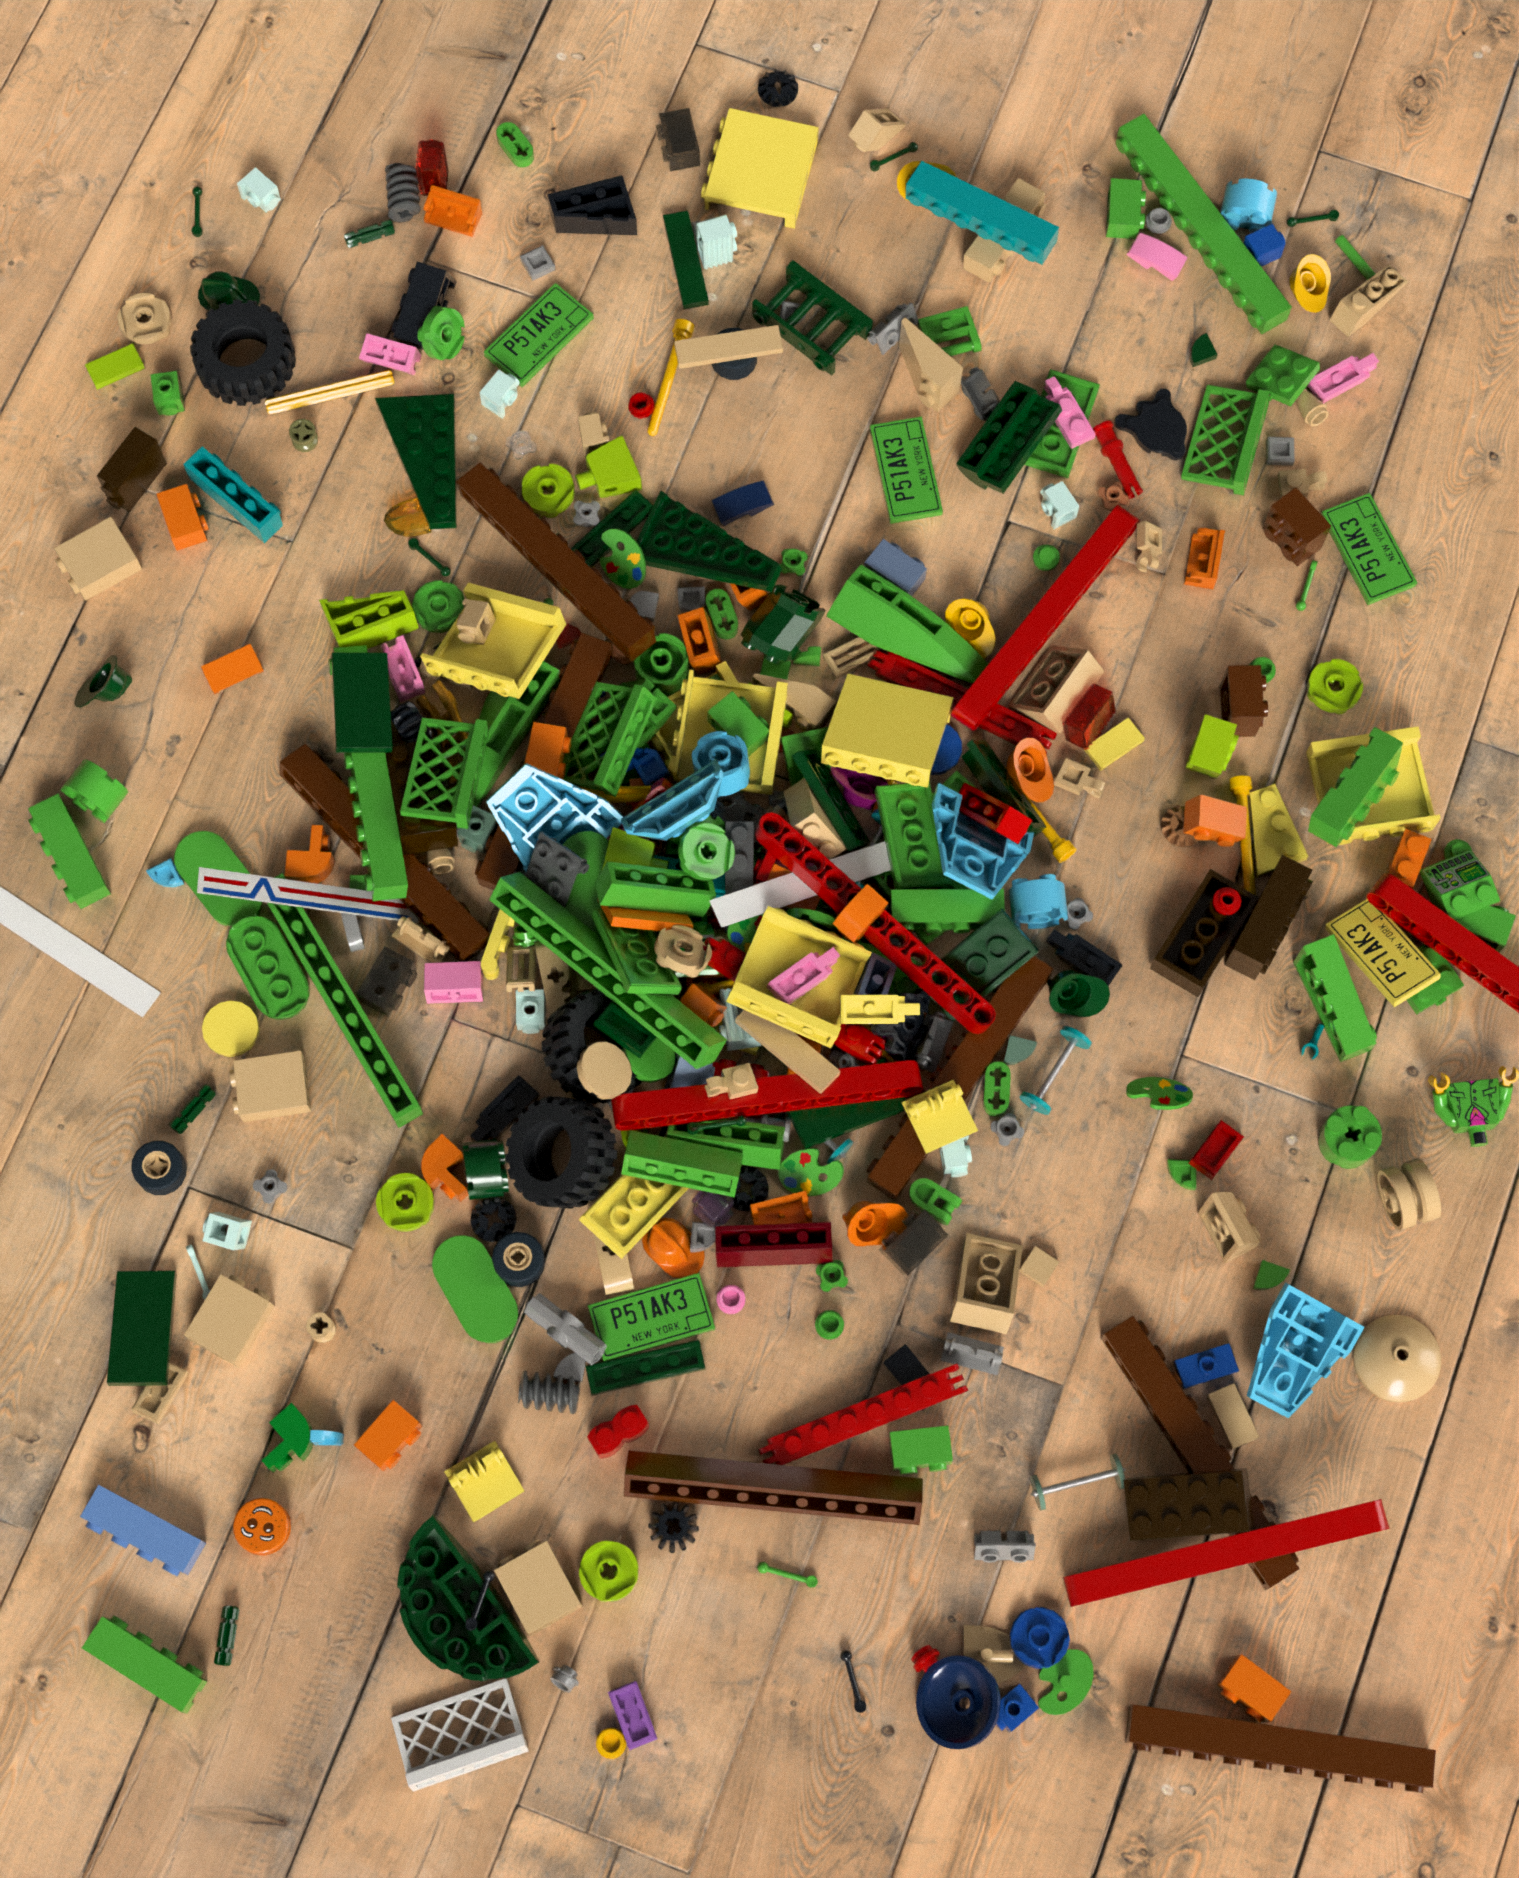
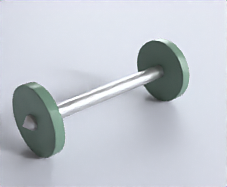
[1030,1453,1126,1511]

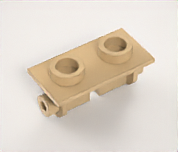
[391,916,449,963]

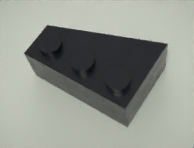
[547,175,637,235]
[392,262,457,350]

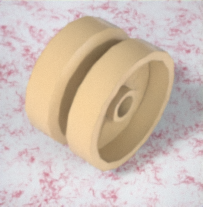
[1377,1158,1441,1231]

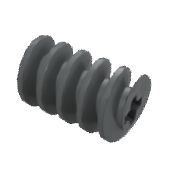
[385,163,421,223]
[518,1371,581,1414]

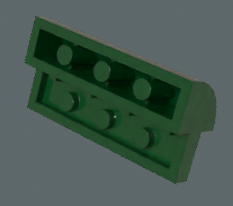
[956,381,1062,494]

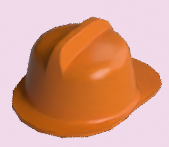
[1007,738,1054,803]
[842,1201,908,1246]
[642,1217,705,1279]

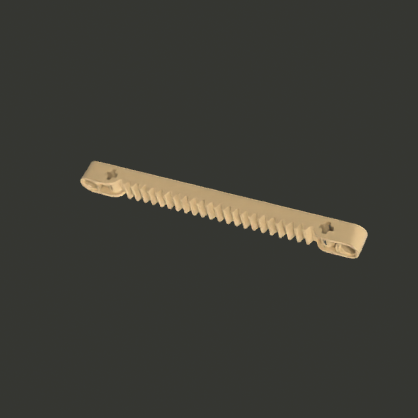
[534,941,634,1295]

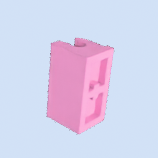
[359,334,421,375]
[381,635,425,702]
[424,961,483,1004]

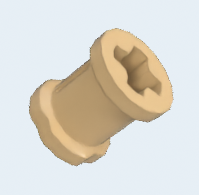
[306,1312,336,1343]

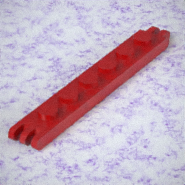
[868,650,1057,754]
[703,937,886,1065]
[758,1363,969,1465]

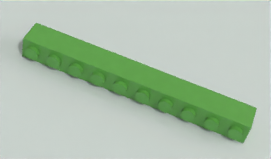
[1116,114,1292,334]
[328,645,408,901]
[489,872,727,1069]
[266,873,423,1128]

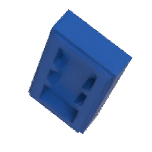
[1173,1343,1239,1390]

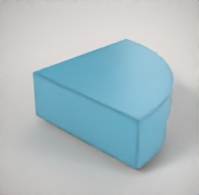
[146,858,184,887]
[310,1430,344,1446]

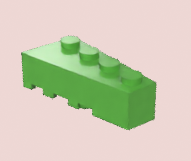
[1308,727,1403,847]
[1293,934,1377,1062]

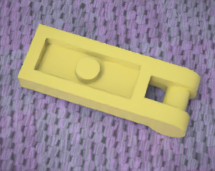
[481,909,517,980]

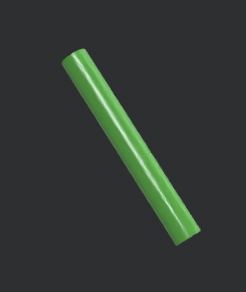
[1335,235,1375,280]

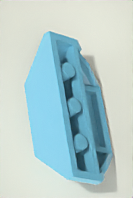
[621,759,724,841]

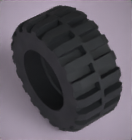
[190,300,296,406]
[541,989,643,1104]
[505,1096,617,1209]

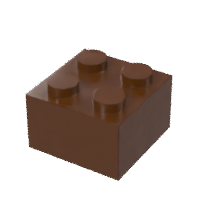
[1262,487,1331,567]
[1219,665,1268,737]

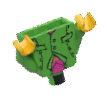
[1428,1065,1519,1147]

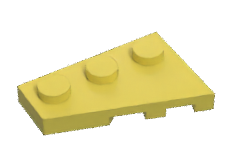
[1248,784,1308,878]

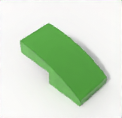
[637,688,677,748]

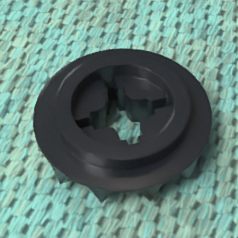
[758,68,798,107]
[724,1165,769,1211]
[470,1197,517,1242]

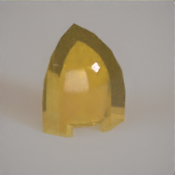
[384,498,432,537]

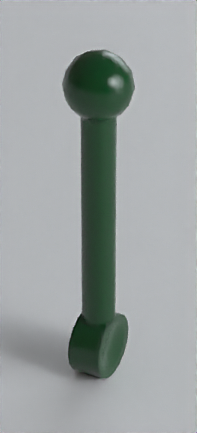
[870,142,918,172]
[191,186,203,237]
[1287,210,1339,227]
[408,538,451,577]
[687,1115,747,1135]

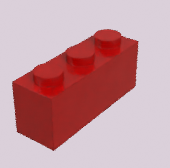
[959,782,1032,844]

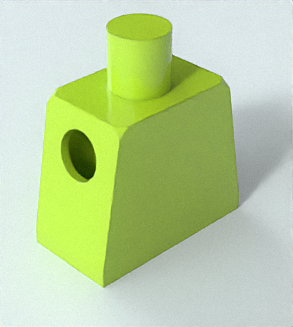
[575,436,642,498]
[602,827,669,870]

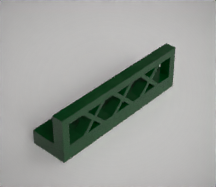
[961,739,1046,838]

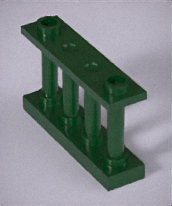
[752,260,873,376]

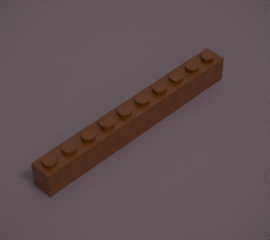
[456,462,656,662]
[475,632,613,890]
[279,744,489,962]
[866,956,1054,1201]
[1101,1316,1300,1590]
[624,1450,923,1525]
[1125,1704,1436,1793]

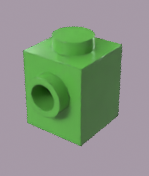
[150,371,185,416]

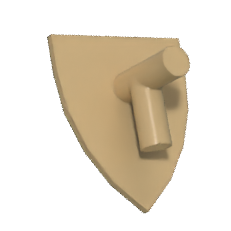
[963,1625,1026,1684]

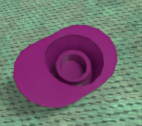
[830,766,888,810]

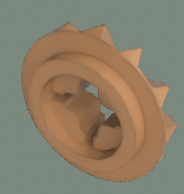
[1161,804,1200,847]

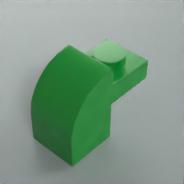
[261,1403,313,1473]

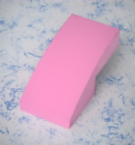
[1126,233,1188,281]

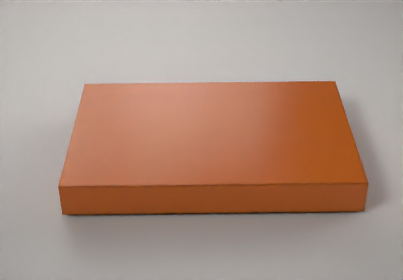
[597,899,693,931]

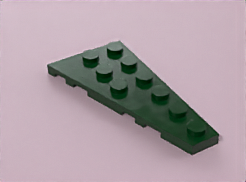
[375,394,457,530]
[637,491,782,592]

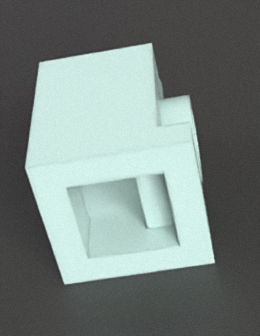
[237,167,281,213]
[479,370,520,419]
[1040,481,1079,529]
[516,989,546,1034]
[939,1135,972,1177]
[202,1212,252,1251]

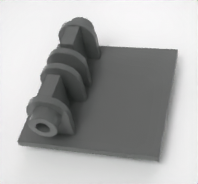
[525,832,589,907]

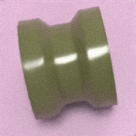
[289,419,318,452]

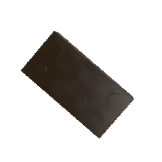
[385,739,458,855]
[1225,855,1313,980]
[1150,869,1259,997]
[1123,1468,1254,1541]

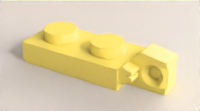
[840,995,920,1024]

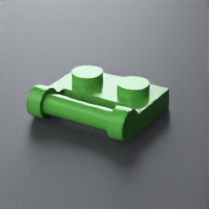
[917,306,982,356]

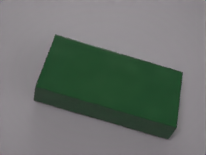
[593,1002,657,1058]

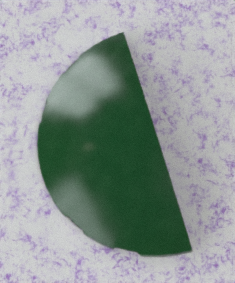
[397,1515,540,1681]

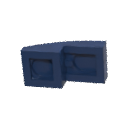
[712,481,775,526]

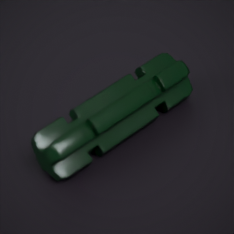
[344,219,395,248]
[169,1084,216,1134]
[214,1605,239,1666]

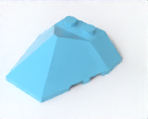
[486,763,625,872]
[932,783,1034,899]
[1247,1282,1365,1418]

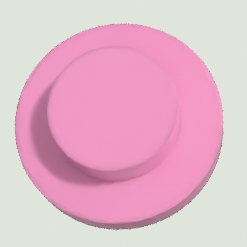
[716,1285,745,1314]

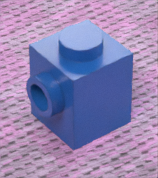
[1243,224,1285,267]
[996,1684,1039,1733]

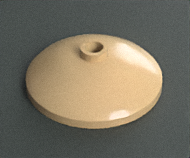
[1353,1315,1441,1403]

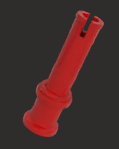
[1093,420,1143,499]

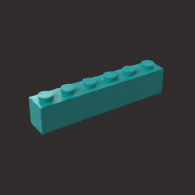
[906,161,1059,265]

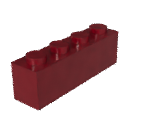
[715,1222,832,1268]

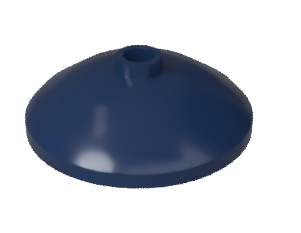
[916,1655,1001,1750]

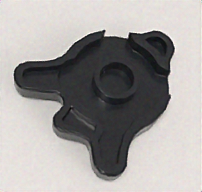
[1114,389,1187,461]
[871,989,930,1062]

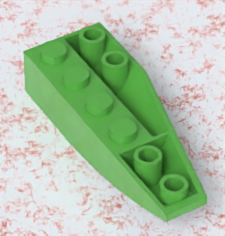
[826,565,988,684]
[452,661,561,808]

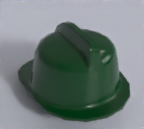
[198,271,260,311]
[74,655,132,708]
[1047,970,1110,1017]

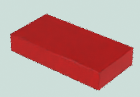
[1188,1120,1244,1180]

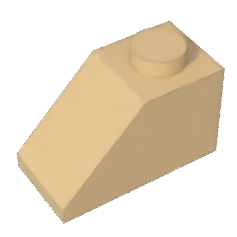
[848,109,906,152]

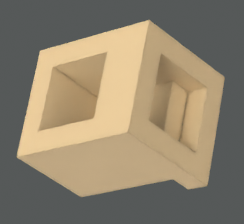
[578,412,609,457]
[457,599,496,645]

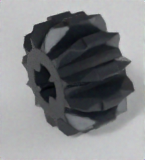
[390,701,432,743]
[648,1502,699,1553]

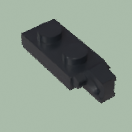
[1046,929,1123,987]
[470,1075,540,1142]

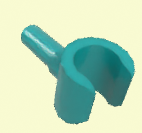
[1300,1024,1325,1061]

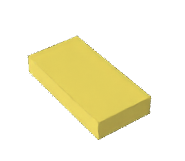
[1084,718,1145,771]

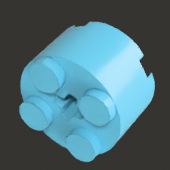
[1220,178,1277,233]
[692,731,750,798]
[1009,874,1068,929]

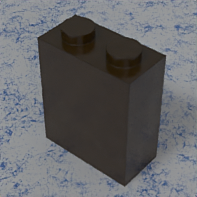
[97,427,167,512]

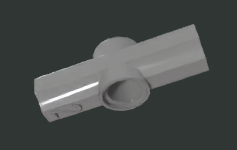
[524,1293,607,1366]

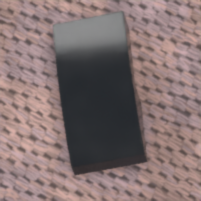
[883,1344,930,1411]

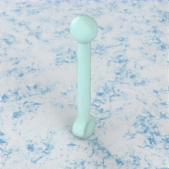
[186,1244,211,1300]

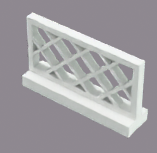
[391,1678,529,1792]

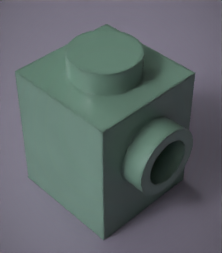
[457,805,498,854]

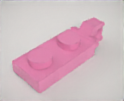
[1307,353,1379,403]
[1044,376,1096,449]
[767,947,840,1005]

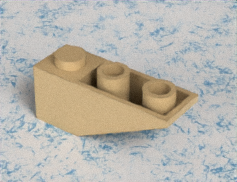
[1330,265,1408,337]
[753,673,837,732]

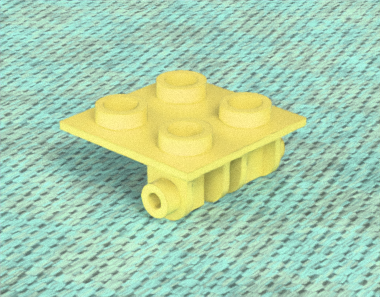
[902,1080,978,1154]
[444,1441,525,1522]

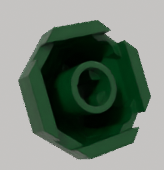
[741,584,826,664]

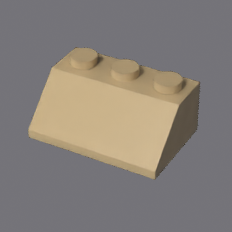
[1008,645,1105,734]

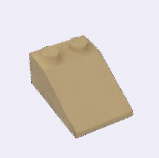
[899,317,963,413]
[1198,1192,1260,1263]
[950,1233,1023,1334]

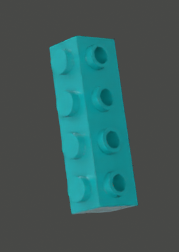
[183,446,283,544]

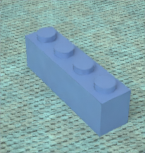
[80,1485,206,1577]

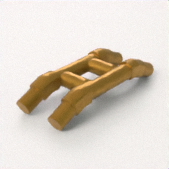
[416,680,468,783]

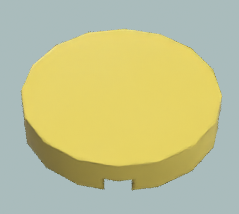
[202,1000,260,1057]

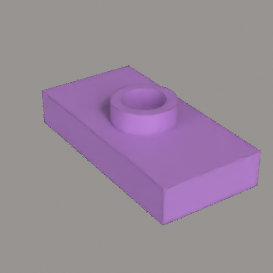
[608,1681,658,1751]

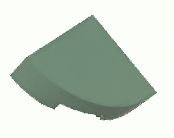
[1003,1035,1037,1065]

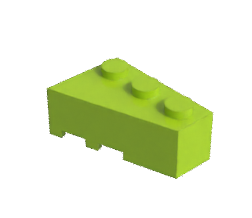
[319,590,419,649]
[1185,714,1239,778]

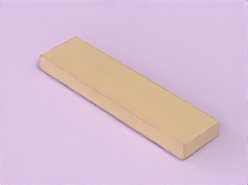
[674,325,783,369]
[735,1010,840,1094]

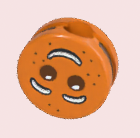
[233,1498,291,1556]

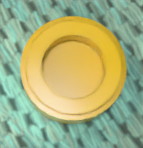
[596,1728,627,1759]

